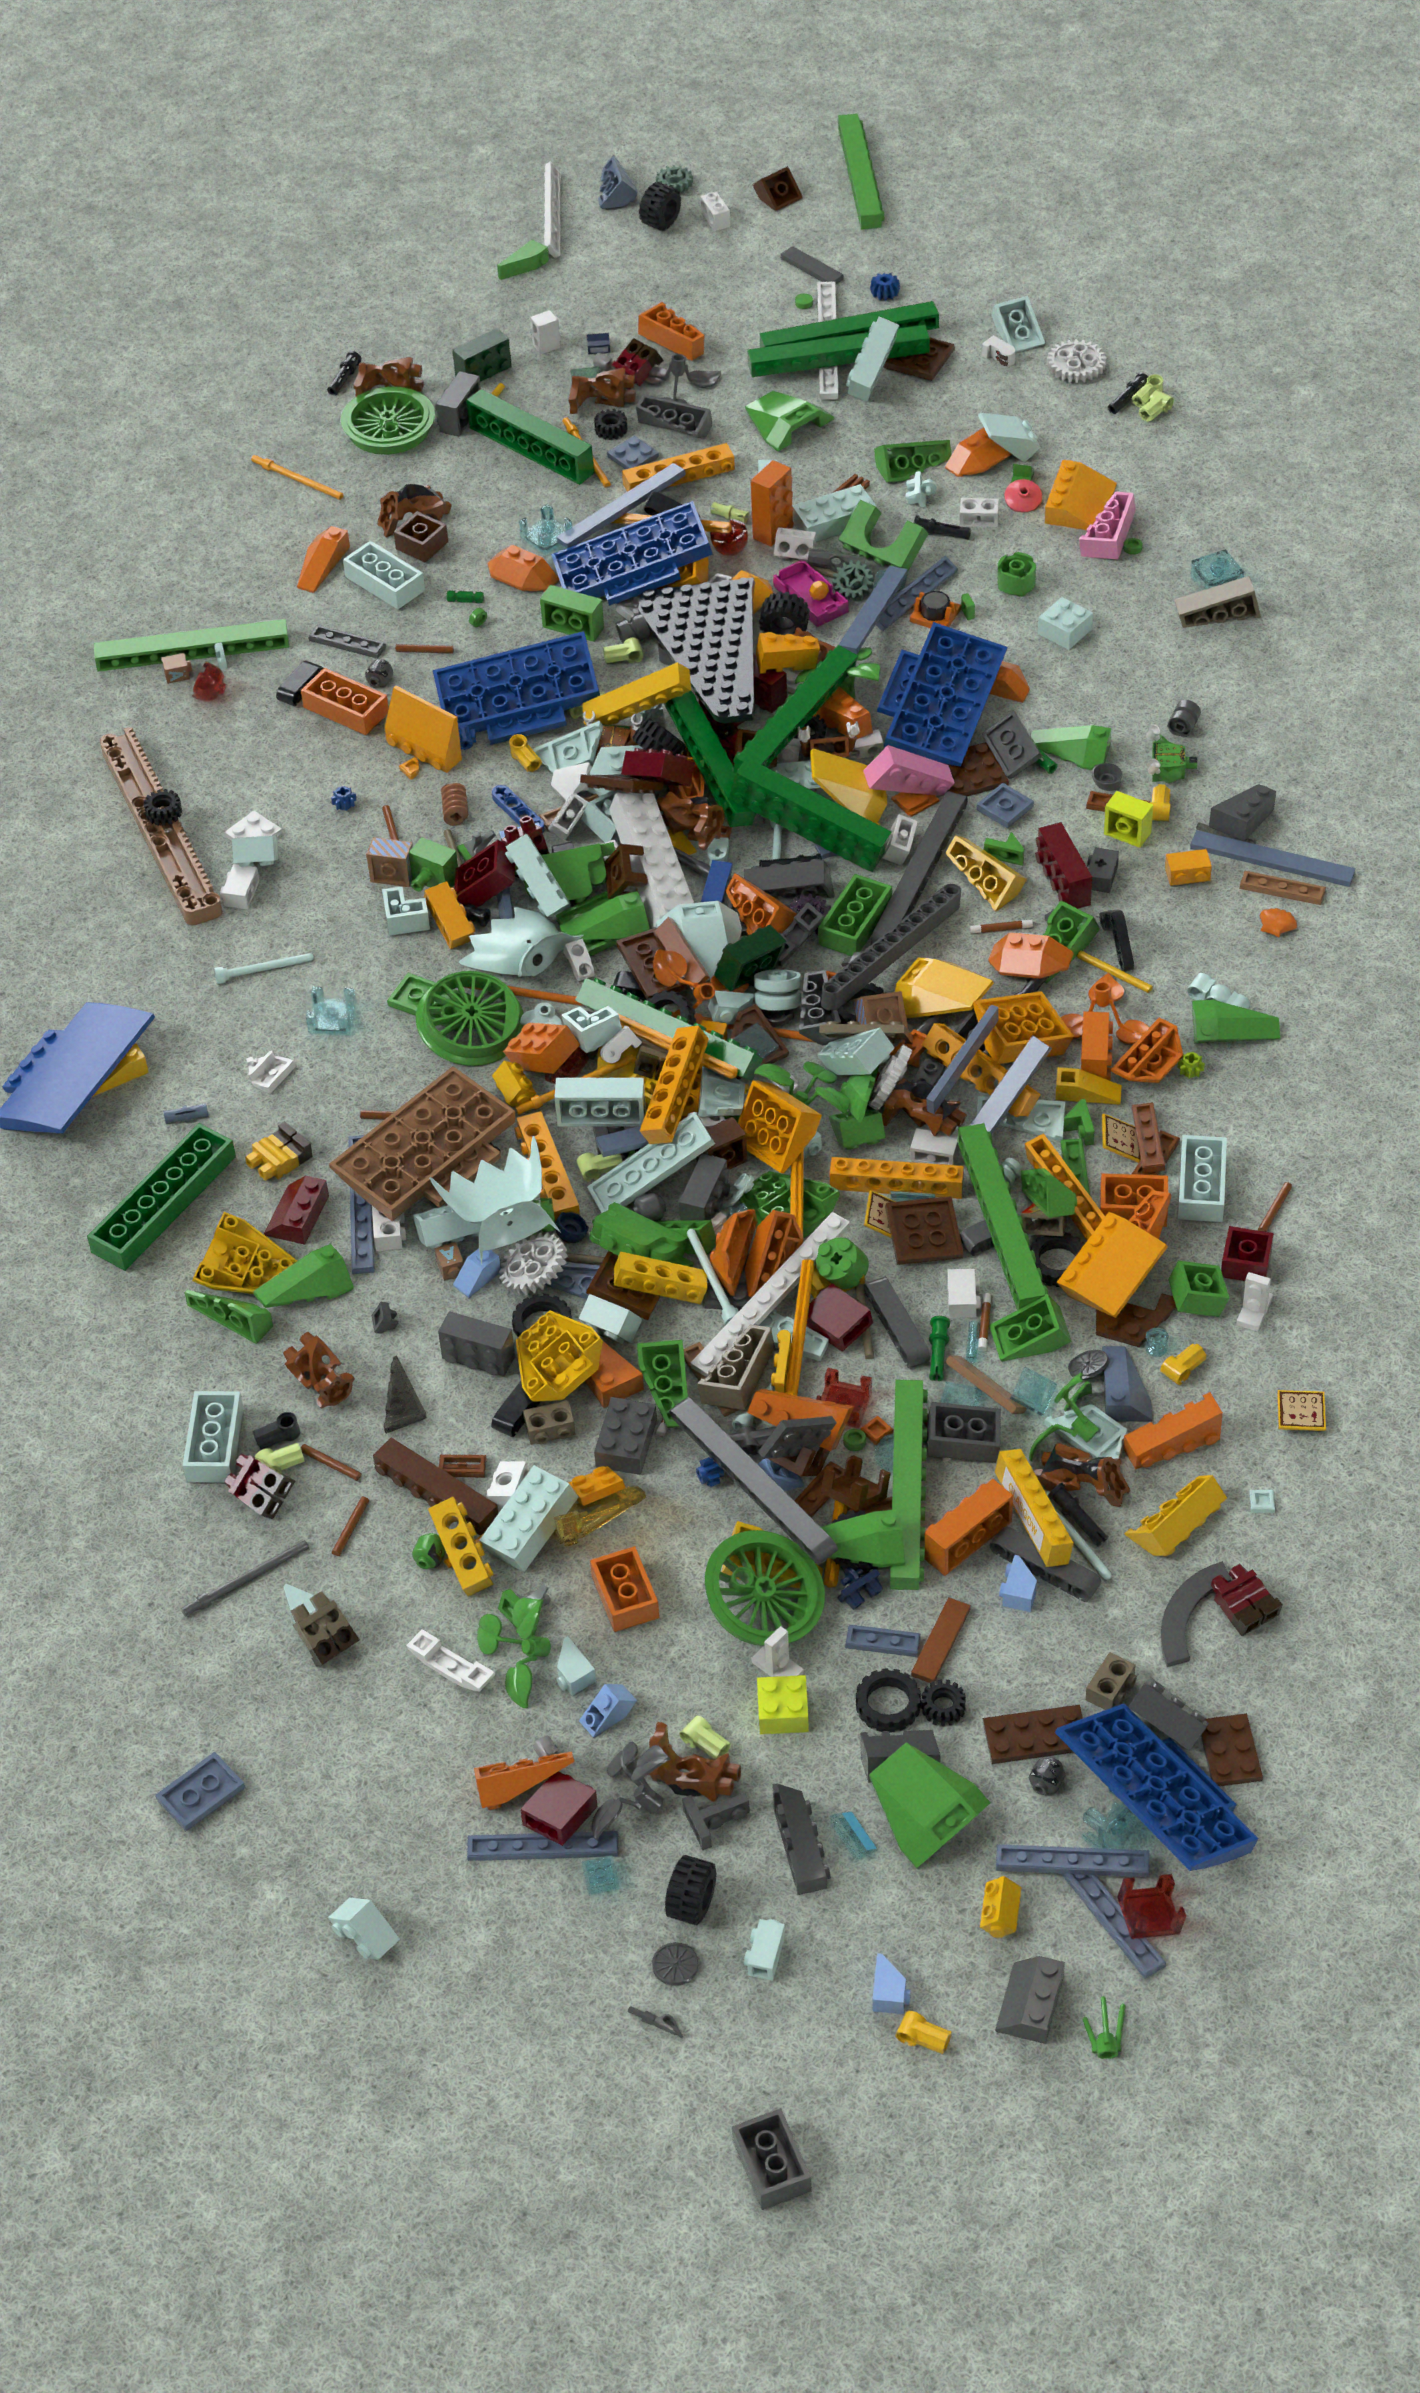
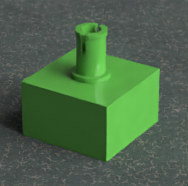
[409,837,458,892]

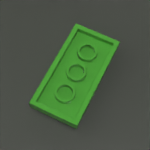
[387,972,478,1031]

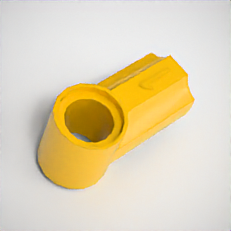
[509,734,542,772]
[1150,784,1171,822]
[1160,1343,1207,1385]
[895,2011,952,2054]

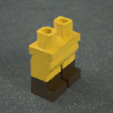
[245,1121,313,1181]

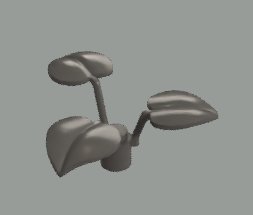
[643,354,721,404]
[591,1741,670,1841]

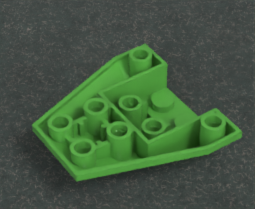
[745,391,834,451]
[739,1171,840,1238]
[869,1742,991,1868]

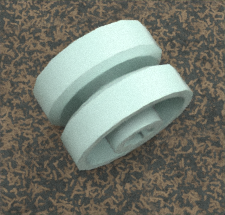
[754,969,801,1010]

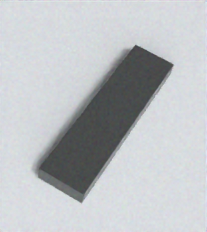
[780,246,843,285]
[308,625,386,659]

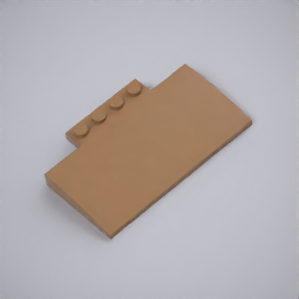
[329,1066,516,1221]

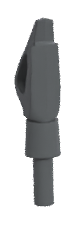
[628,2006,683,2039]

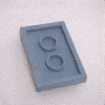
[155,1752,245,1831]

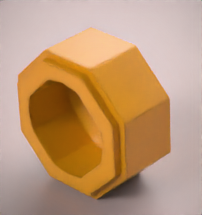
[809,580,829,601]

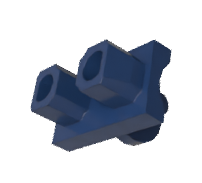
[837,1567,883,1610]

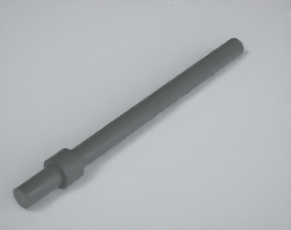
[181,1540,309,1616]

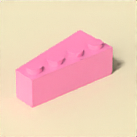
[1079,492,1136,559]
[863,745,955,796]

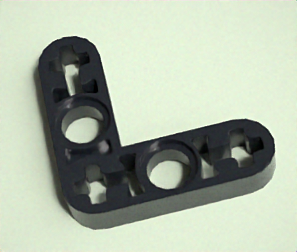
[1099,910,1134,972]

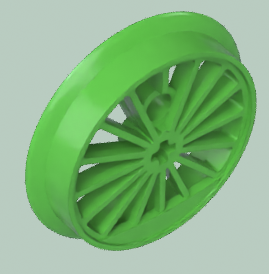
[341,387,435,455]
[416,971,524,1066]
[705,1530,825,1646]

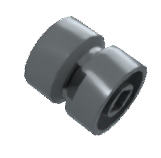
[616,614,650,643]
[1167,700,1201,737]

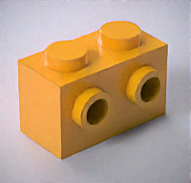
[1165,849,1212,886]

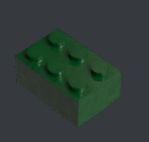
[452,328,512,382]
[714,925,787,992]

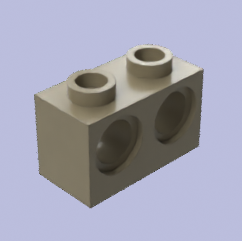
[523,1400,576,1445]
[1085,1652,1137,1710]

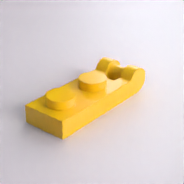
[771,1330,791,1393]

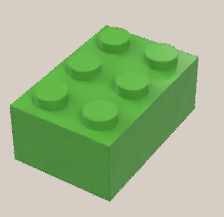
[540,585,604,642]

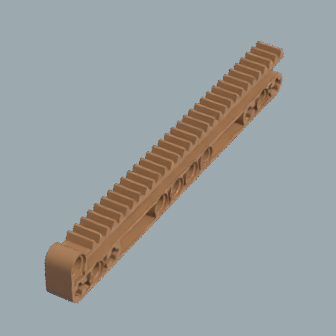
[100,727,223,925]

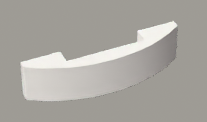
[406,1630,495,1692]

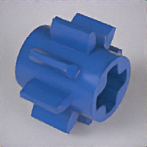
[458,725,476,750]
[331,786,357,811]
[696,1457,724,1487]

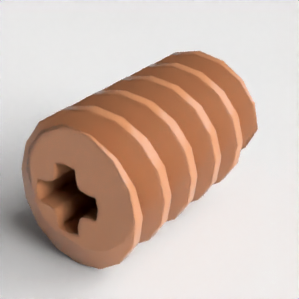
[441,783,469,826]

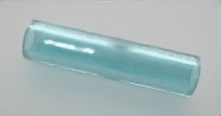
[965,1321,980,1363]

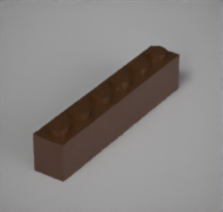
[373,1437,499,1536]

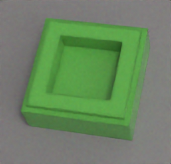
[961,593,975,620]

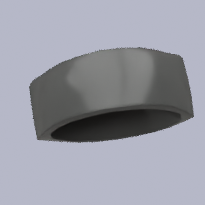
[1092,763,1122,791]
[759,1008,794,1027]

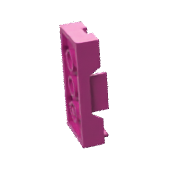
[773,560,849,627]

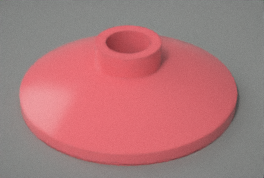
[1004,479,1042,512]

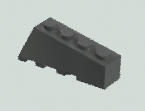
[636,394,713,438]
[744,859,835,899]
[799,970,841,1046]
[772,1783,831,1895]

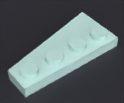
[977,1096,1065,1141]
[759,1309,829,1361]

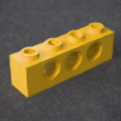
[614,1251,707,1304]
[428,1497,494,1596]

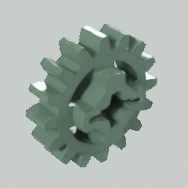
[656,165,693,193]
[832,560,874,602]

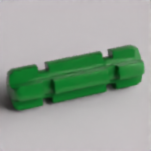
[446,590,484,603]

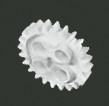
[1047,339,1106,383]
[868,1045,912,1111]
[499,1232,568,1296]

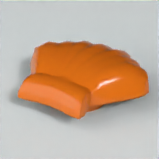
[1260,908,1297,937]

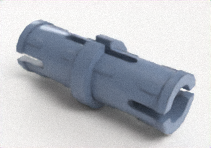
[163,1103,208,1124]

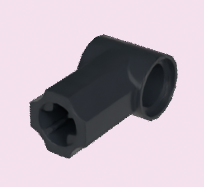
[252,1412,301,1450]

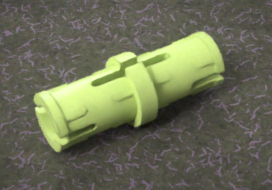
[710,502,750,523]

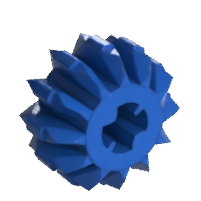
[870,272,900,301]

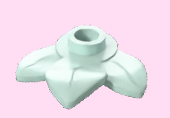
[520,1002,562,1025]
[722,1173,754,1209]

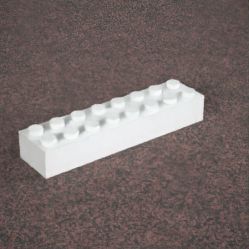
[609,793,694,929]

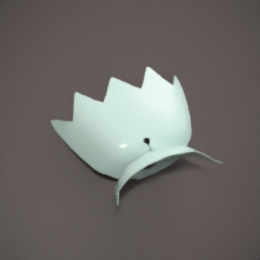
[459,907,584,977]
[430,1136,561,1265]

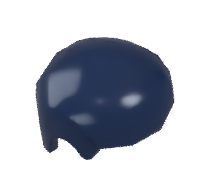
[556,1212,589,1243]

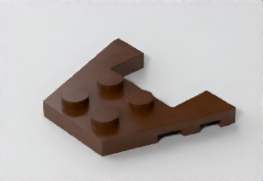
[1096,1293,1177,1348]

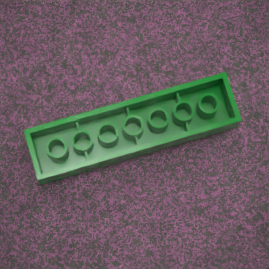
[467,389,594,485]
[728,757,891,872]
[87,1123,236,1271]

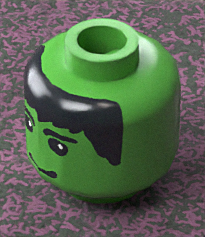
[412,1533,446,1569]

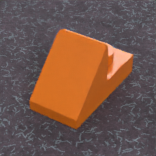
[891,1029,927,1068]

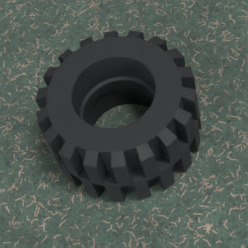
[639,182,681,231]
[759,592,810,635]
[632,718,686,756]
[665,1855,717,1926]

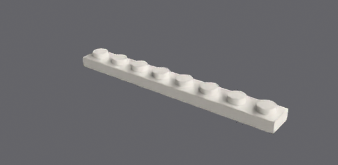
[544,161,560,258]

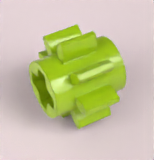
[1177,1052,1205,1079]

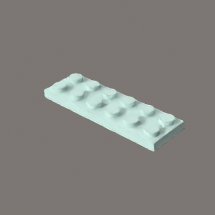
[587,1112,715,1213]

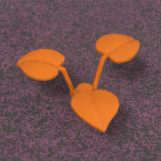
[653,949,749,1025]
[1060,973,1149,1044]

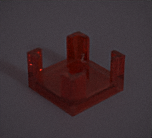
[816,1368,872,1429]
[1117,1874,1186,1939]

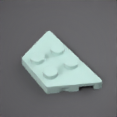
[533,721,603,774]
[589,745,647,778]
[698,1066,745,1117]
[1044,1404,1127,1459]

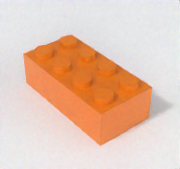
[751,460,794,547]
[301,667,389,735]
[925,1479,1013,1576]

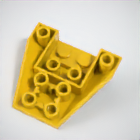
[810,749,887,823]
[895,957,994,1018]
[192,1212,298,1294]
[515,1310,603,1401]

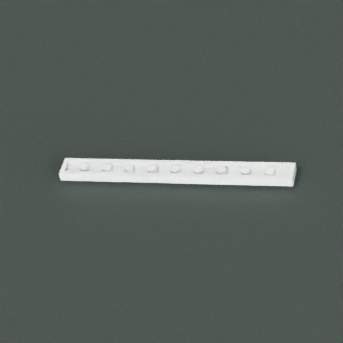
[817,282,838,400]
[690,1212,851,1377]

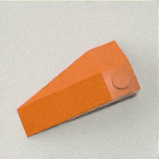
[297,526,350,593]
[725,873,797,935]
[1128,1190,1172,1239]
[474,1752,574,1810]

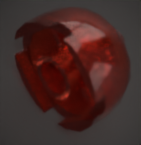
[710,520,748,556]
[192,661,227,702]

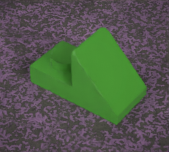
[1011,464,1035,494]
[984,832,1024,866]
[1063,1099,1095,1146]

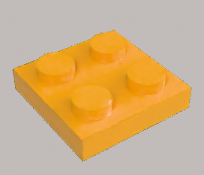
[568,1466,626,1506]

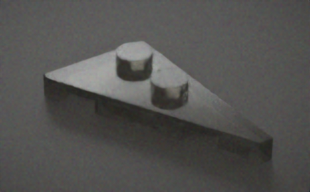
[383,1356,427,1434]

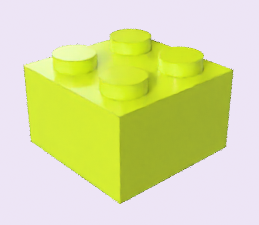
[1104,791,1153,848]
[757,1675,809,1734]

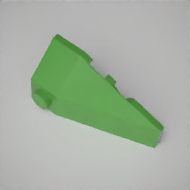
[874,439,952,483]
[1031,725,1112,770]
[559,891,650,943]
[1043,901,1100,984]
[1192,1000,1280,1043]
[841,1064,880,1123]
[1021,1168,1077,1218]
[253,1244,354,1308]
[184,1289,273,1344]
[637,1340,688,1428]
[821,1509,905,1567]

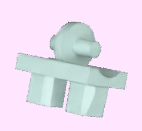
[906,471,937,507]

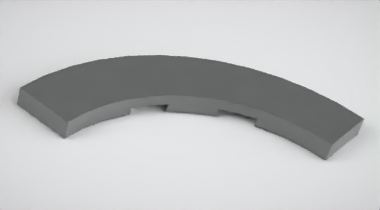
[1161,1561,1232,1667]

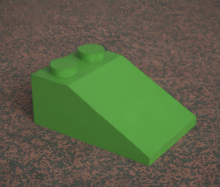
[989,1294,1072,1361]

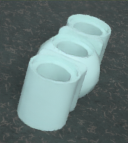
[1187,973,1250,1009]

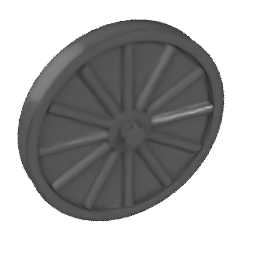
[1068,1350,1109,1379]
[652,1942,698,1986]

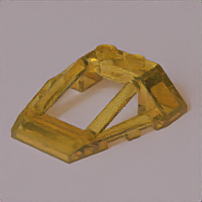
[552,1485,646,1546]

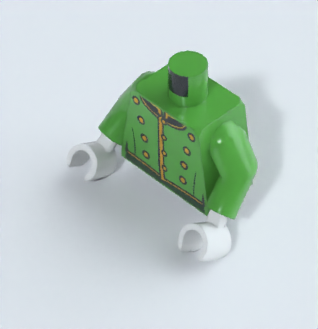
[1146,724,1197,783]

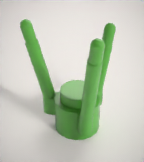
[1083,1996,1125,2059]

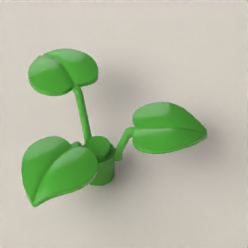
[795,647,881,699]
[754,1061,850,1115]
[1029,1373,1099,1461]
[477,1598,551,1708]

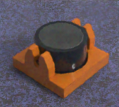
[910,591,961,629]

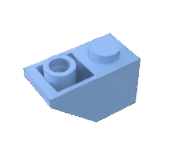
[999,1555,1037,1612]
[579,1684,637,1737]

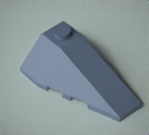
[598,155,638,209]
[1102,1346,1152,1422]

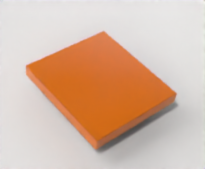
[891,792,939,817]

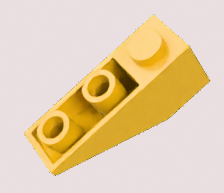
[1055,1067,1122,1105]

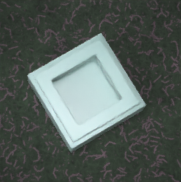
[1249,1490,1275,1513]

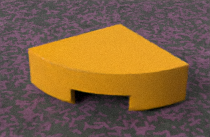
[399,757,420,780]

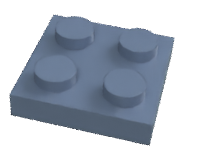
[607,436,659,470]
[977,783,1034,828]

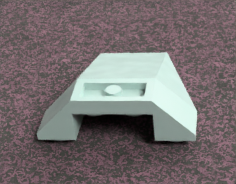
[656,901,742,981]

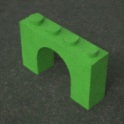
[839,500,929,573]

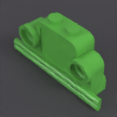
[515,842,615,904]
[589,1202,694,1267]

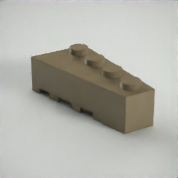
[1174,576,1261,628]
[697,1325,775,1410]

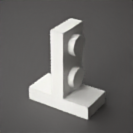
[1236,1272,1273,1332]
[751,1626,804,1677]

